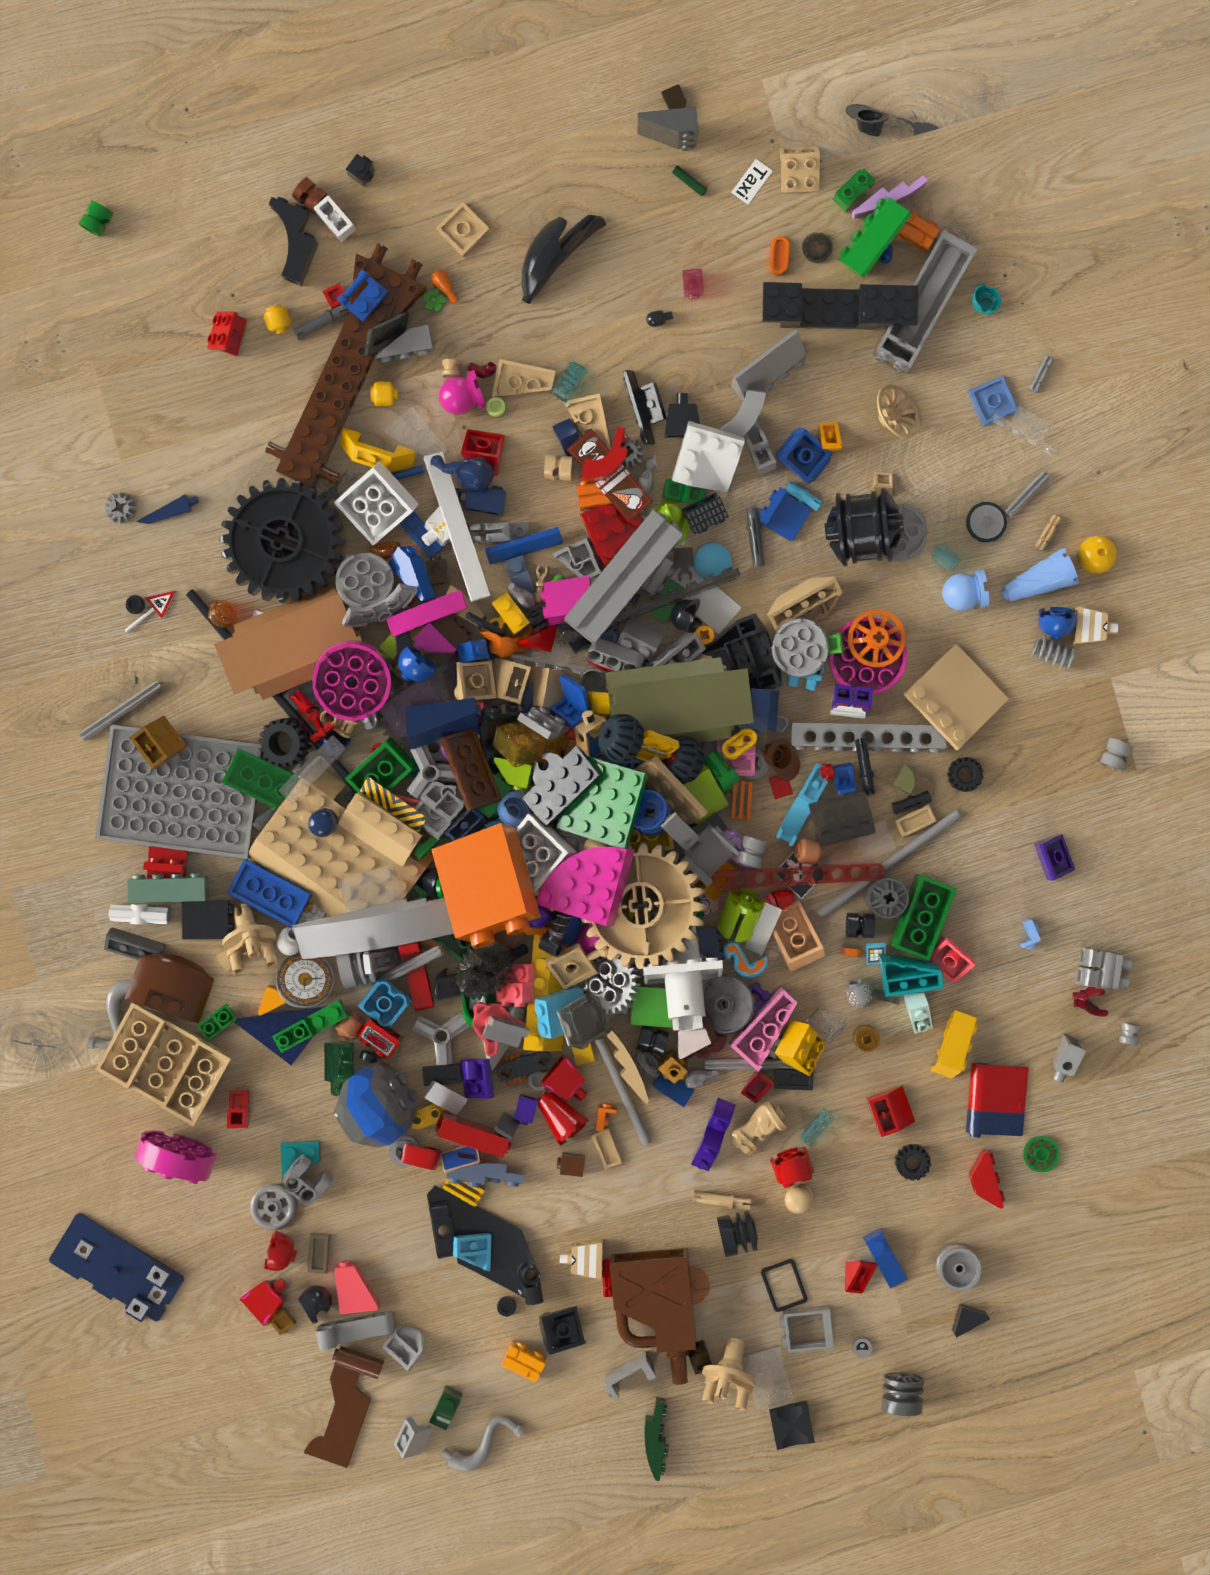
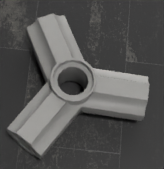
[407,744,456,800]
[412,1012,470,1065]

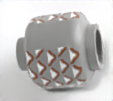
[845,978,872,1008]

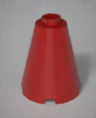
[537,1091,589,1146]

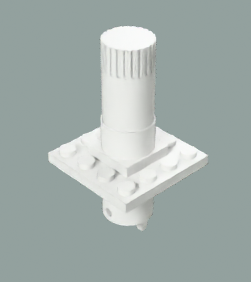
[643,899,723,1031]

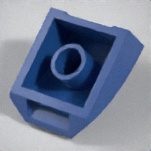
[776,427,832,484]

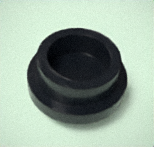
[125,595,145,614]

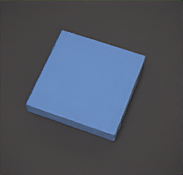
[968,375,1019,426]

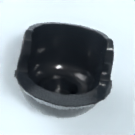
[671,599,702,633]

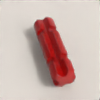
[602,1259,613,1297]

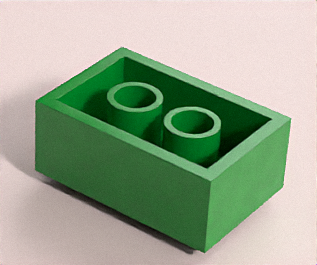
[345,737,416,802]

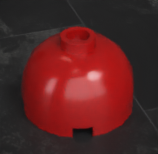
[264,1231,297,1271]

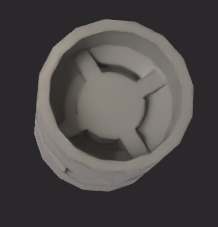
[1099,738,1133,772]
[736,836,768,869]

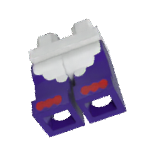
[830,684,873,719]

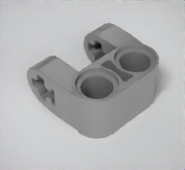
[283,1154,333,1204]

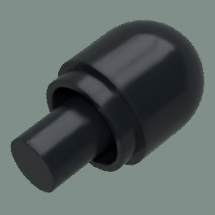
[646,310,673,327]

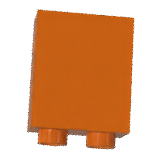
[431,823,541,948]

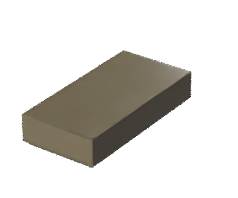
[308,1233,330,1274]

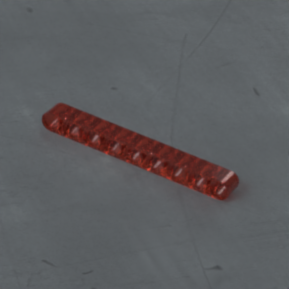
[712,862,885,890]

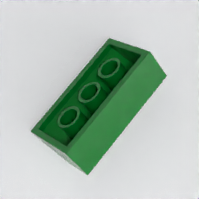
[838,196,912,278]

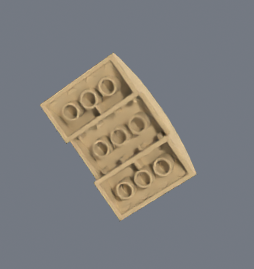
[95,1002,232,1127]

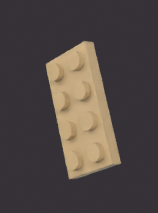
[634,756,708,825]

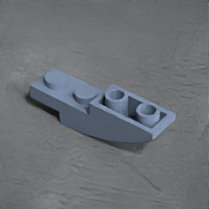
[445,1163,525,1188]

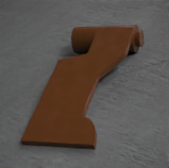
[304,1346,384,1468]

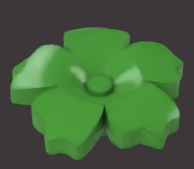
[423,288,446,312]

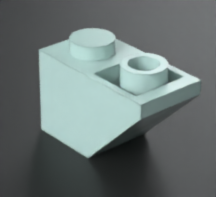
[904,992,933,1034]

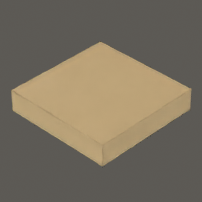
[435,201,490,257]

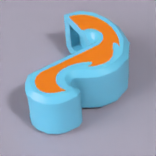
[723,940,768,978]

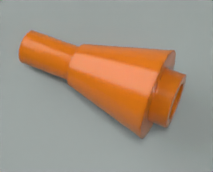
[430,269,458,304]

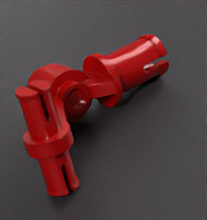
[290,689,336,743]

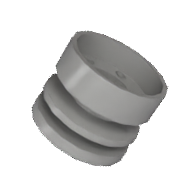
[336,950,378,989]

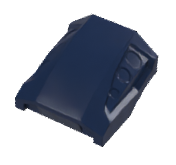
[737,689,779,731]

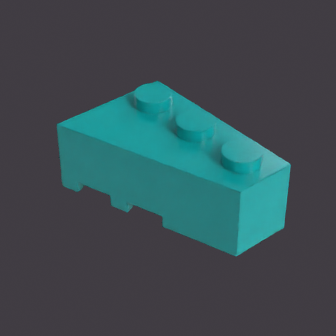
[878,953,943,997]

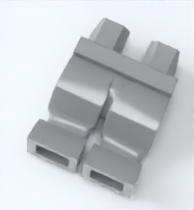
[1076,947,1132,990]

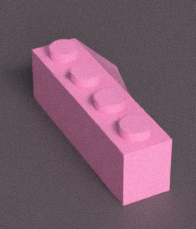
[728,986,797,1072]

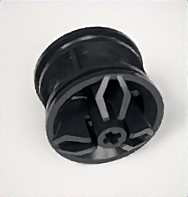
[824,488,904,567]

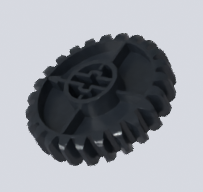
[219,478,345,604]

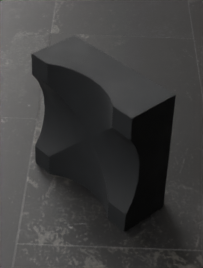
[769,1401,815,1450]

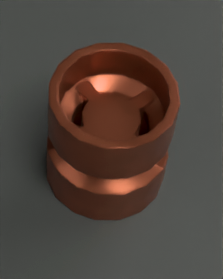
[292,177,329,214]

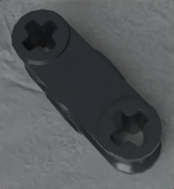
[498,1051,552,1081]

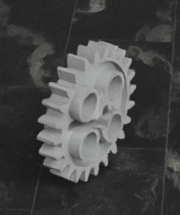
[581,955,640,1015]

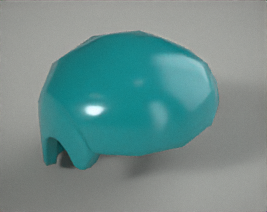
[972,284,1001,315]

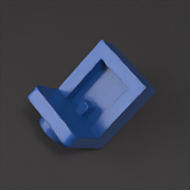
[832,763,857,795]

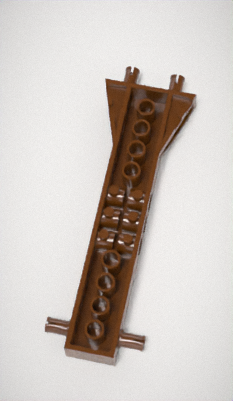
[265,243,428,487]

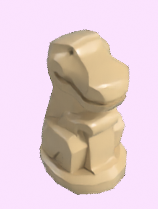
[732,1101,788,1155]

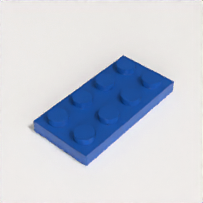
[228,859,312,928]

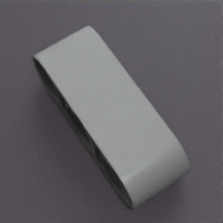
[587,638,645,671]

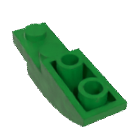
[272,999,350,1053]

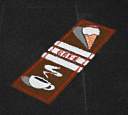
[566,429,653,522]

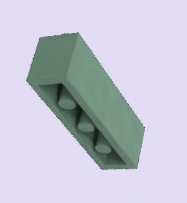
[127,873,209,903]

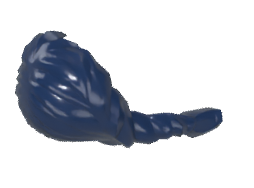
[430,455,494,493]

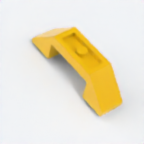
[340,427,416,472]

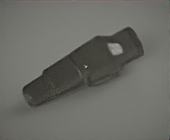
[872,989,900,1005]

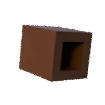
[557,1152,585,1177]

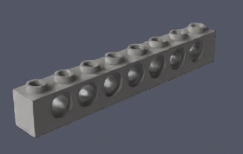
[790,723,946,753]

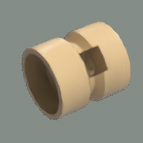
[544,454,573,481]

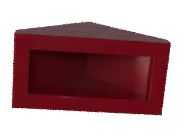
[741,1070,775,1104]

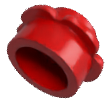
[820,763,834,781]

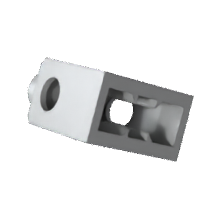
[1052,1034,1086,1083]

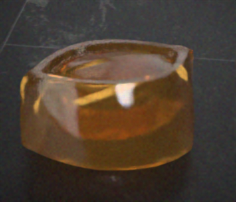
[369,541,401,560]
[208,600,237,628]

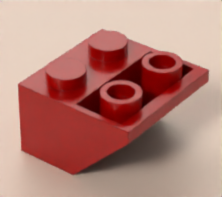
[866,1085,916,1137]

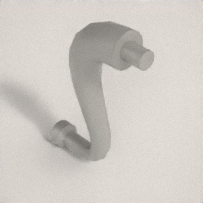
[87,979,132,1049]
[441,1416,525,1472]

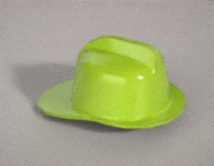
[654,500,689,544]

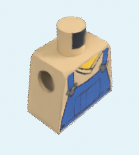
[574,711,606,758]

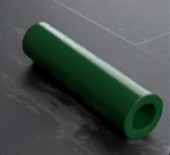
[672,165,708,197]

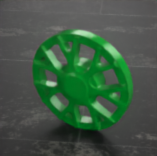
[1023,1136,1060,1172]

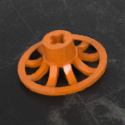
[848,609,906,667]

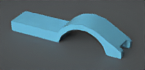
[775,763,828,847]

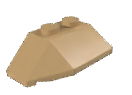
[767,576,842,631]

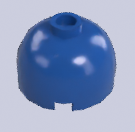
[1038,607,1077,639]
[398,645,437,682]

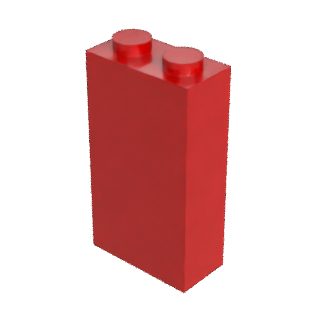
[435,1111,511,1158]

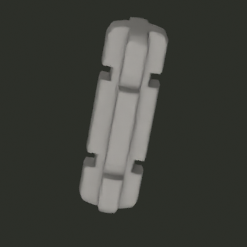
[1029,356,1054,393]

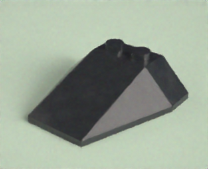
[698,613,782,690]

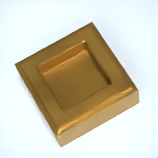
[271,1307,296,1335]

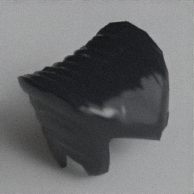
[434,968,460,1000]

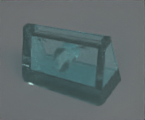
[799,1108,834,1146]

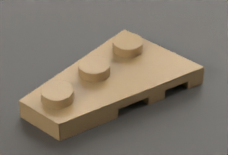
[492,359,556,397]
[563,393,612,451]

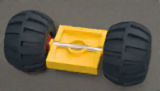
[598,714,705,784]

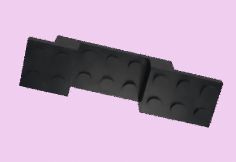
[762,282,918,330]

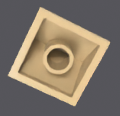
[528,667,569,708]

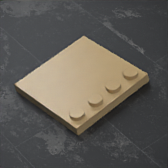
[903,644,1009,751]

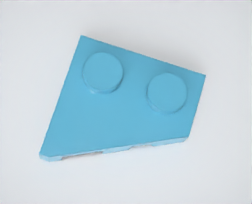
[453,1233,491,1271]

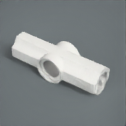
[109,904,170,924]

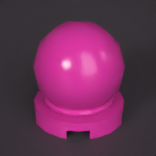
[438,370,486,415]

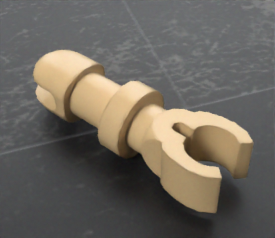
[534,565,549,604]

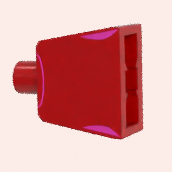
[539,1055,587,1101]
[240,1278,288,1326]

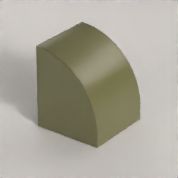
[892,765,915,794]

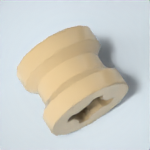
[442,359,461,378]

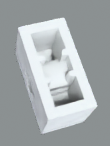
[314,196,356,242]

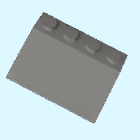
[731,329,807,403]

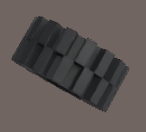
[947,757,984,792]
[895,1144,931,1181]

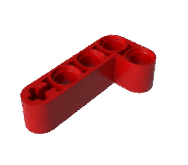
[398,941,434,1012]

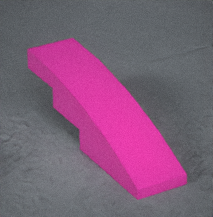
[386,590,468,637]

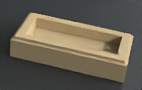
[893,804,937,838]
[591,1127,623,1170]

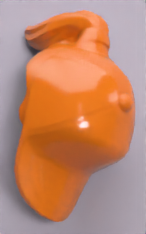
[480,628,533,659]

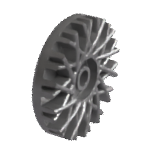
[703,976,756,1034]

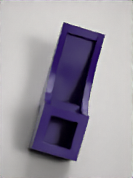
[691,1098,736,1172]

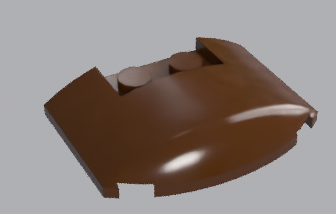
[125,953,214,1023]

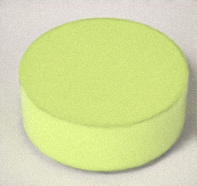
[486,397,506,417]

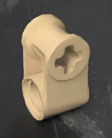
[320,710,360,738]

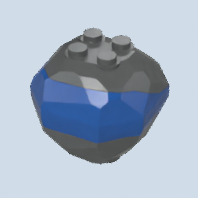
[334,1062,418,1147]

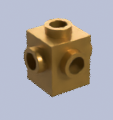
[658,1048,688,1083]

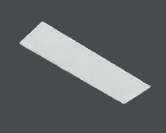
[745,902,782,956]

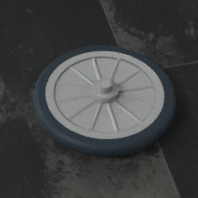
[966,502,1007,542]

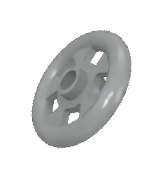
[250,1184,296,1230]

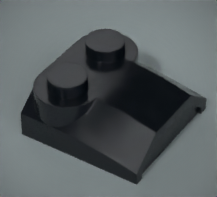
[539,1306,586,1355]

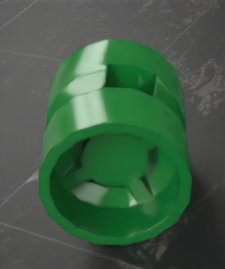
[78,200,114,237]

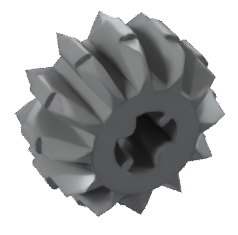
[621,436,644,470]

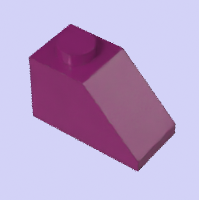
[413,623,457,654]

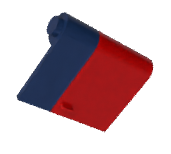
[966,1062,1029,1138]

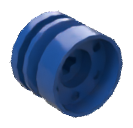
[634,790,672,836]

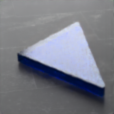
[234,1006,326,1065]

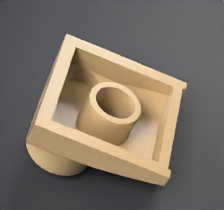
[454,660,496,702]

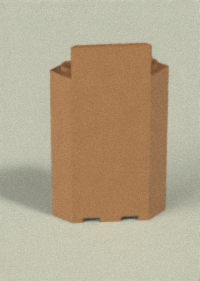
[214,584,365,700]

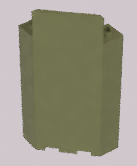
[606,657,754,743]

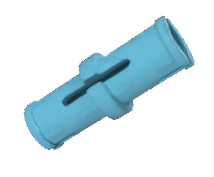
[785,481,823,512]

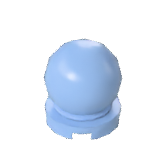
[942,570,989,611]

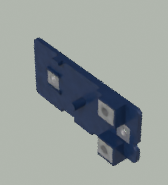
[49,1213,184,1322]

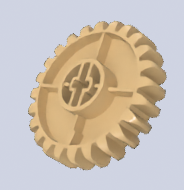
[581,842,707,969]

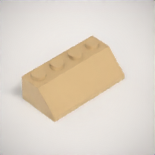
[338,792,424,867]

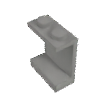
[679,824,740,887]
[605,1351,656,1401]

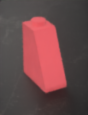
[335,1260,380,1314]

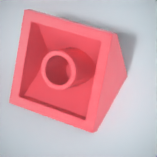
[927,936,977,984]

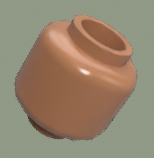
[794,839,824,865]
[335,1011,363,1041]

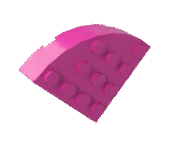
[536,847,635,926]

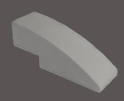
[743,419,777,476]

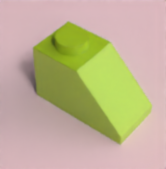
[494,757,533,792]

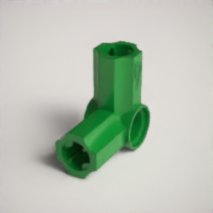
[704,751,740,794]

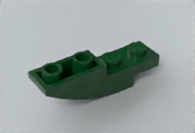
[644,1397,669,1481]

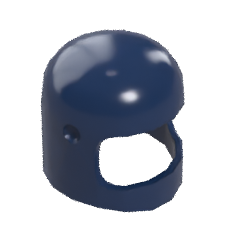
[308,808,339,838]

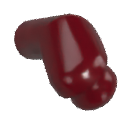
[467,362,496,378]

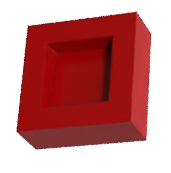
[322,283,349,309]

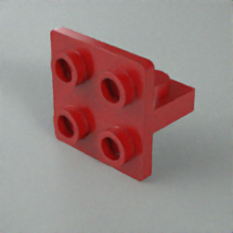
[207,311,247,356]
[143,846,188,877]

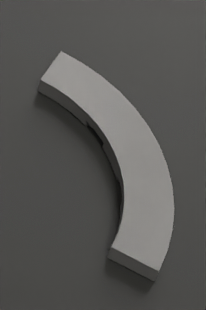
[681,388,766,445]

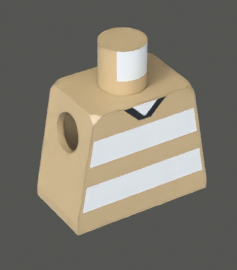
[1072,607,1118,645]
[560,1239,603,1280]

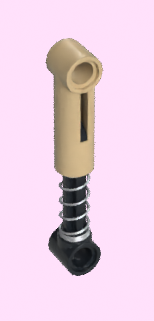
[538,838,610,957]

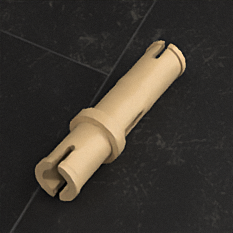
[692,1190,751,1211]

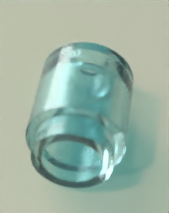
[931,544,960,571]

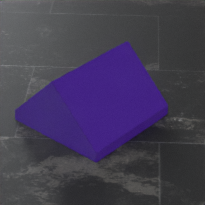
[1034,834,1075,881]

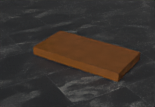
[440,728,502,812]

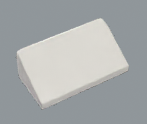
[423,1081,468,1116]

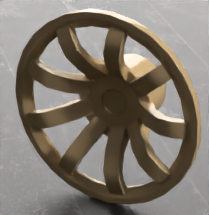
[877,385,920,439]

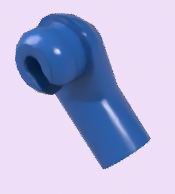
[879,244,893,264]

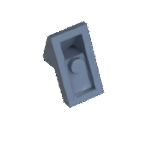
[504,555,535,593]

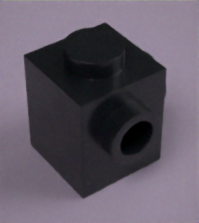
[346,154,375,187]

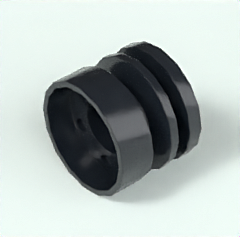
[717,1210,758,1257]

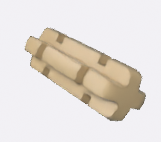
[1035,515,1061,551]

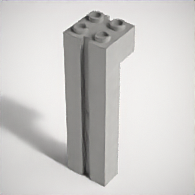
[873,230,977,373]
[564,510,683,645]

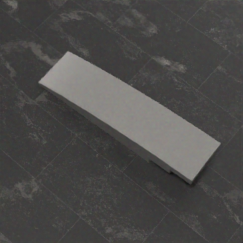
[292,898,454,959]

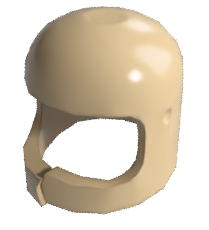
[784,1183,815,1214]

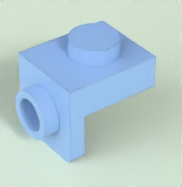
[1019,918,1041,949]

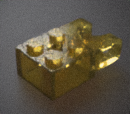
[492,721,570,767]

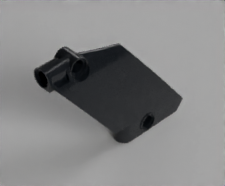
[427,1185,544,1305]

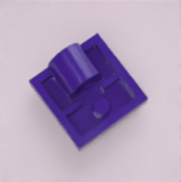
[460,1059,494,1099]

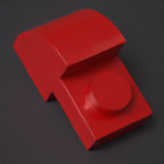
[227,1090,250,1129]

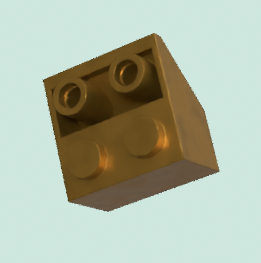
[129,715,187,769]

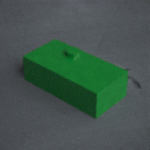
[889,874,957,961]

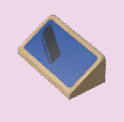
[440,1145,481,1173]

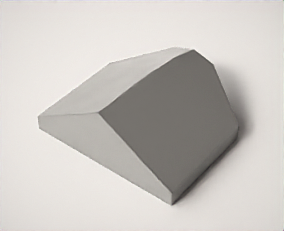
[382,1326,425,1371]

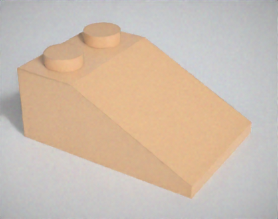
[772,900,825,972]

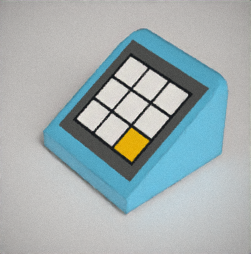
[865,942,886,965]

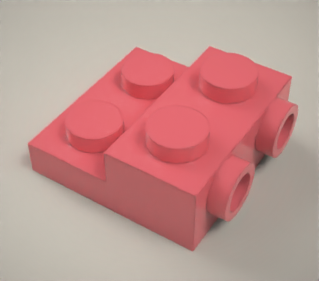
[496,963,534,1007]

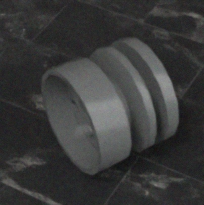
[865,877,909,919]
[882,1372,924,1416]

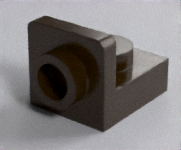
[688,1340,712,1375]

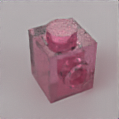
[682,269,704,300]

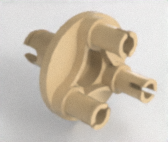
[222,903,278,974]
[702,1338,756,1411]

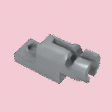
[470,521,530,544]

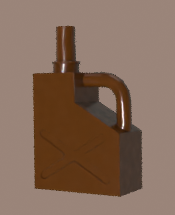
[610,1248,696,1385]

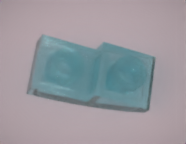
[550,360,588,403]

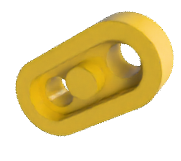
[722,728,757,760]
[412,1103,445,1130]

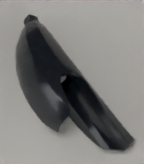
[522,215,606,304]

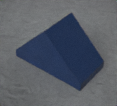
[552,418,579,459]

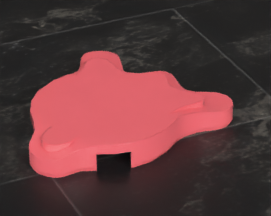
[473,1002,525,1057]

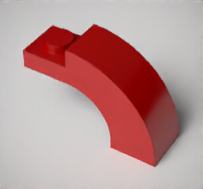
[581,427,628,482]

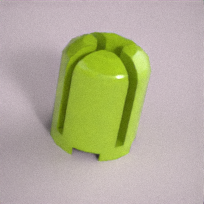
[717,887,765,943]

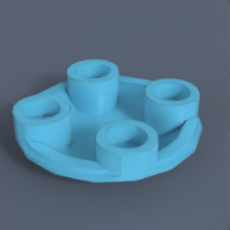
[693,543,732,582]

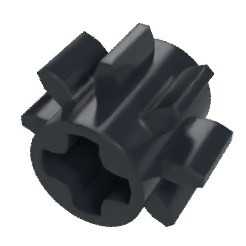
[526,606,548,630]

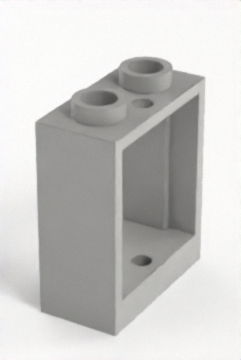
[780,1305,834,1353]

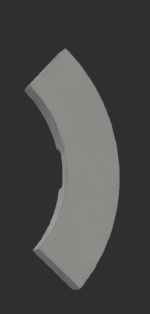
[342,583,418,627]

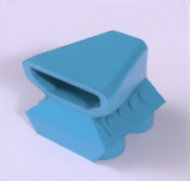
[358,976,412,1030]

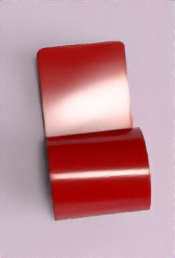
[401,1143,441,1170]

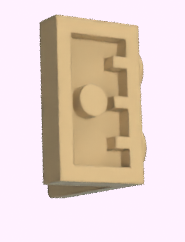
[779,146,820,193]

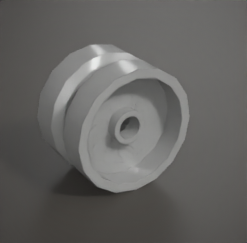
[935,1243,982,1291]

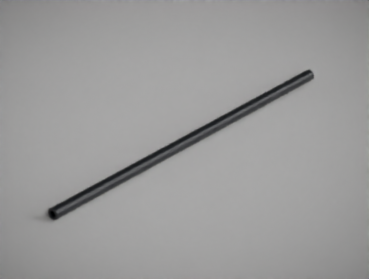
[186,589,357,794]

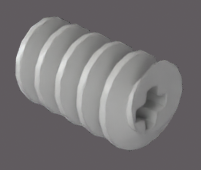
[1030,636,1075,671]

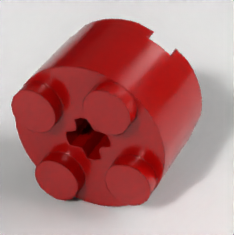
[770,1147,814,1188]

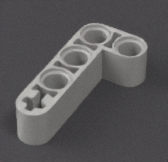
[316,1311,395,1351]

